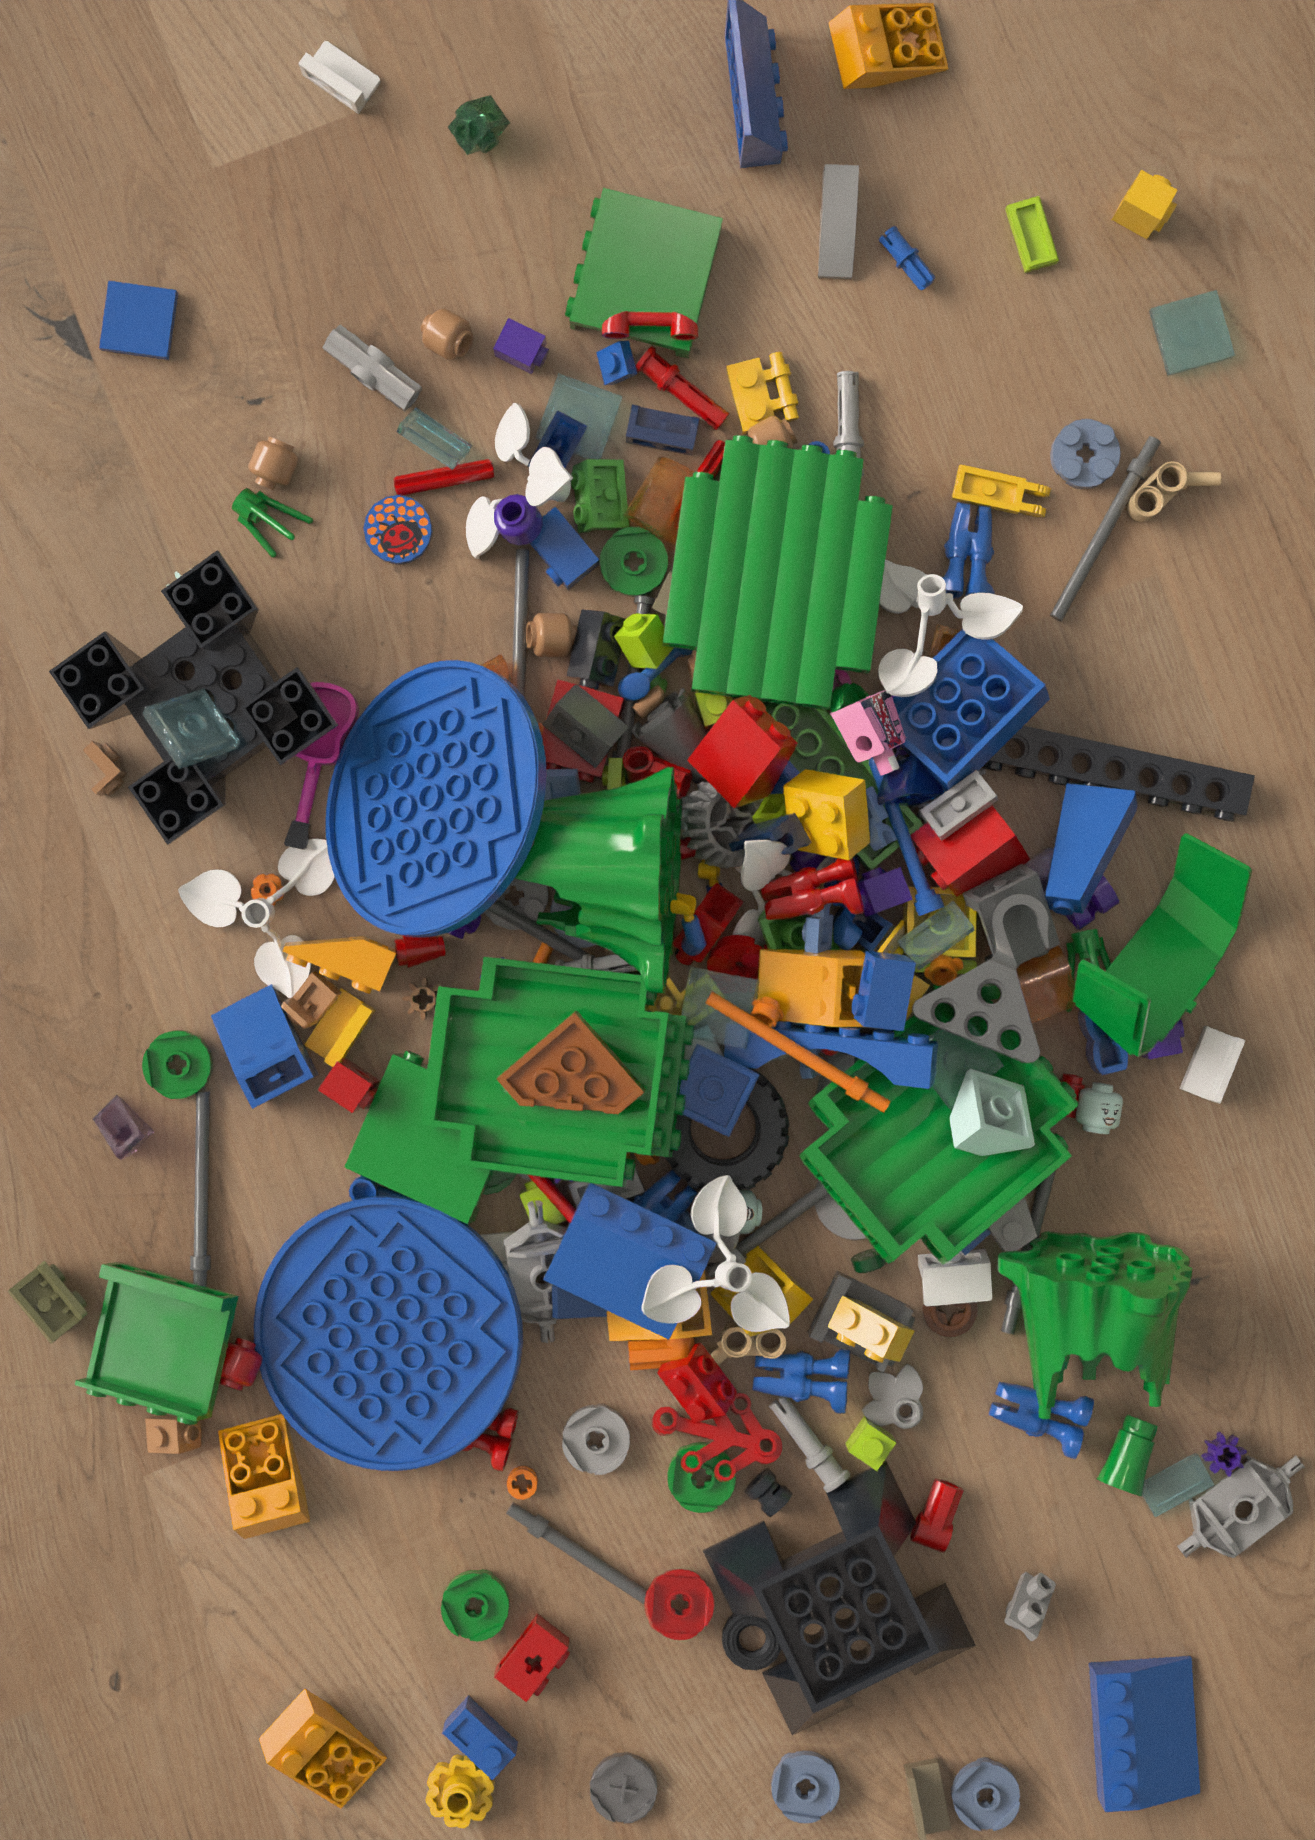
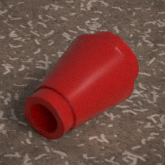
[394,935,446,969]

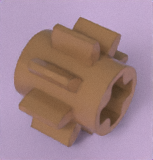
[402,977,441,1020]

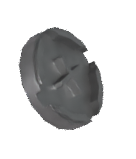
[590,1752,657,1824]

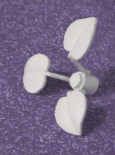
[466,403,573,559]
[878,559,1023,697]
[178,839,335,998]
[733,840,834,946]
[642,1175,790,1332]

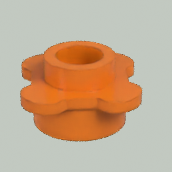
[924,952,964,986]

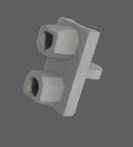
[1004,1572,1056,1641]

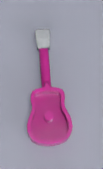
[284,682,359,850]

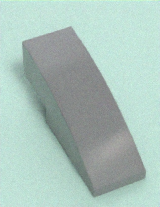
[818,164,859,279]

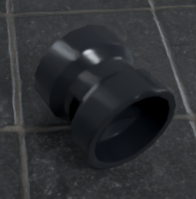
[745,1468,792,1517]

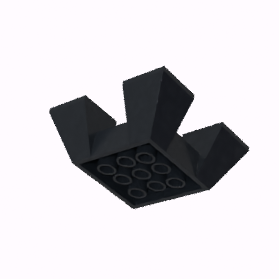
[49,550,338,845]
[703,1461,976,1736]

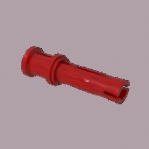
[636,345,730,431]

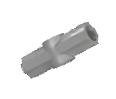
[322,325,422,412]

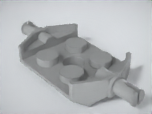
[503,1200,567,1343]
[1177,1455,1305,1558]

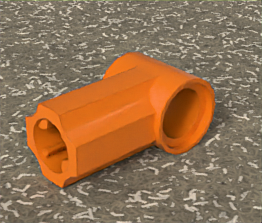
[628,1337,695,1370]

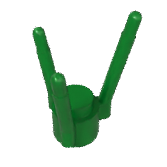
[232,488,313,558]
[1065,929,1111,1012]

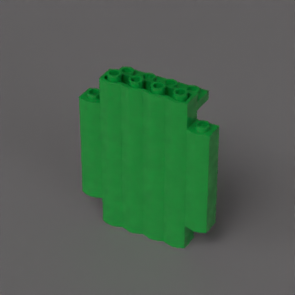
[662,435,893,710]
[420,957,694,1187]
[799,999,1079,1265]

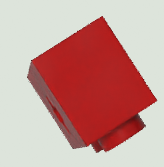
[318,1057,379,1113]
[494,1613,570,1702]

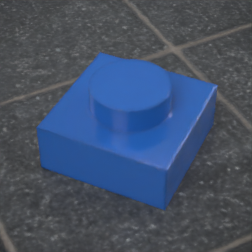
[596,341,637,385]

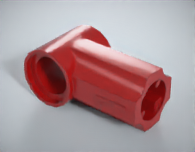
[623,746,692,799]
[910,1478,964,1553]

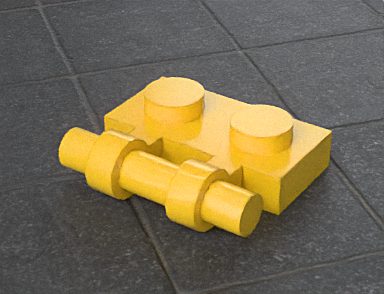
[726,352,799,434]

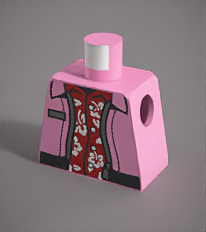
[831,690,906,776]

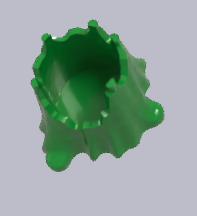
[515,767,682,993]
[998,1231,1193,1419]

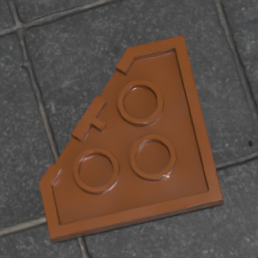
[497,1010,646,1114]

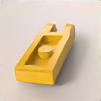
[951,465,1051,518]

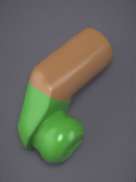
[631,674,668,719]

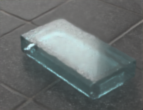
[396,407,472,470]
[897,901,975,971]
[1142,1453,1214,1517]

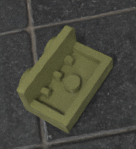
[7,1261,88,1344]

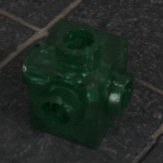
[448,95,510,155]

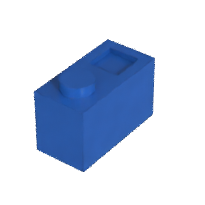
[530,507,600,590]
[852,951,916,1031]
[442,1695,518,1780]

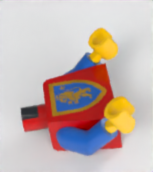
[670,859,744,965]

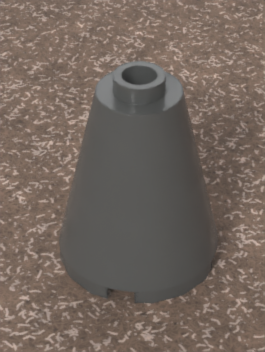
[631,688,708,784]

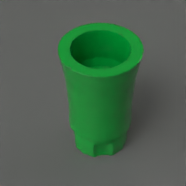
[1096,1415,1158,1497]

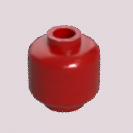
[219,1338,263,1391]

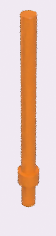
[705,991,890,1113]

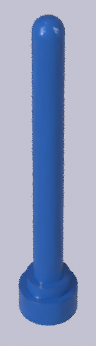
[869,757,945,916]

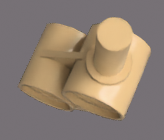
[1126,461,1221,522]
[710,1322,786,1365]

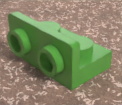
[571,459,630,533]

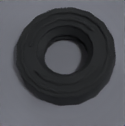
[722,1613,782,1670]

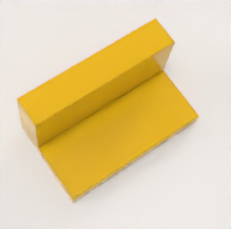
[304,988,376,1067]

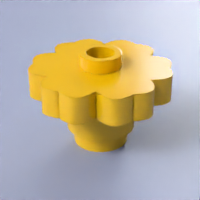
[425,1754,495,1828]

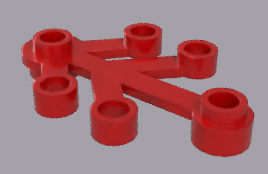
[651,1393,782,1482]

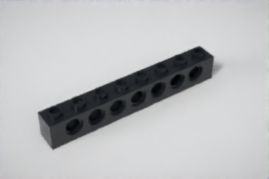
[982,726,1255,822]

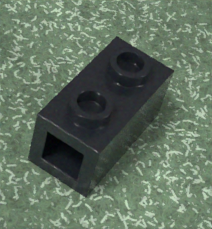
[566,609,625,690]

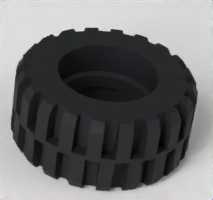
[665,1067,790,1191]

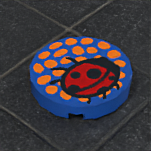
[363,495,433,565]

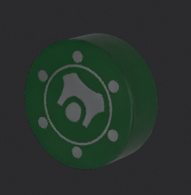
[851,1248,886,1273]

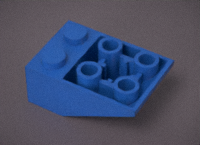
[211,984,319,1109]

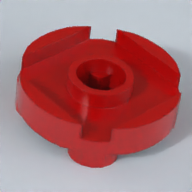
[707,935,768,994]
[644,1569,714,1640]

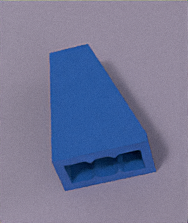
[1045,783,1138,915]

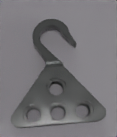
[912,894,1049,1063]

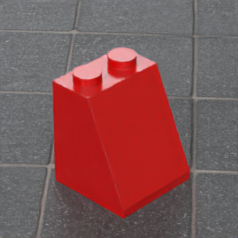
[687,695,798,809]
[910,805,1031,897]

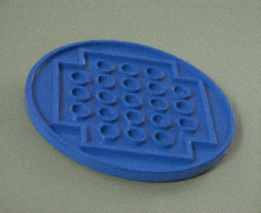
[326,660,546,938]
[254,1196,523,1471]

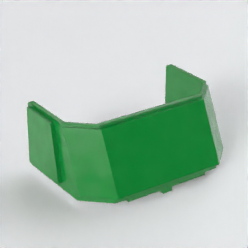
[1073,833,1252,1057]

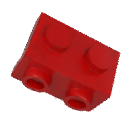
[657,1343,737,1423]

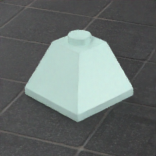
[950,1069,1035,1156]

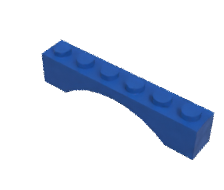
[724,1020,938,1089]

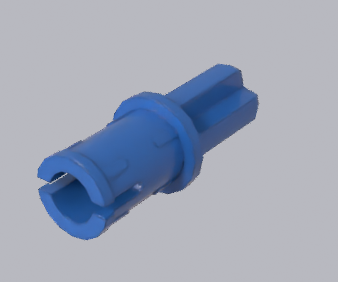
[879,226,935,290]

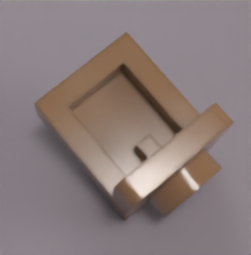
[83,741,127,796]
[281,970,342,1028]
[145,1416,202,1454]

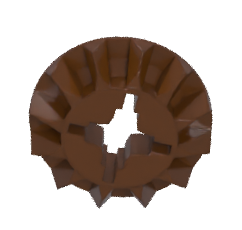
[922,1302,978,1337]

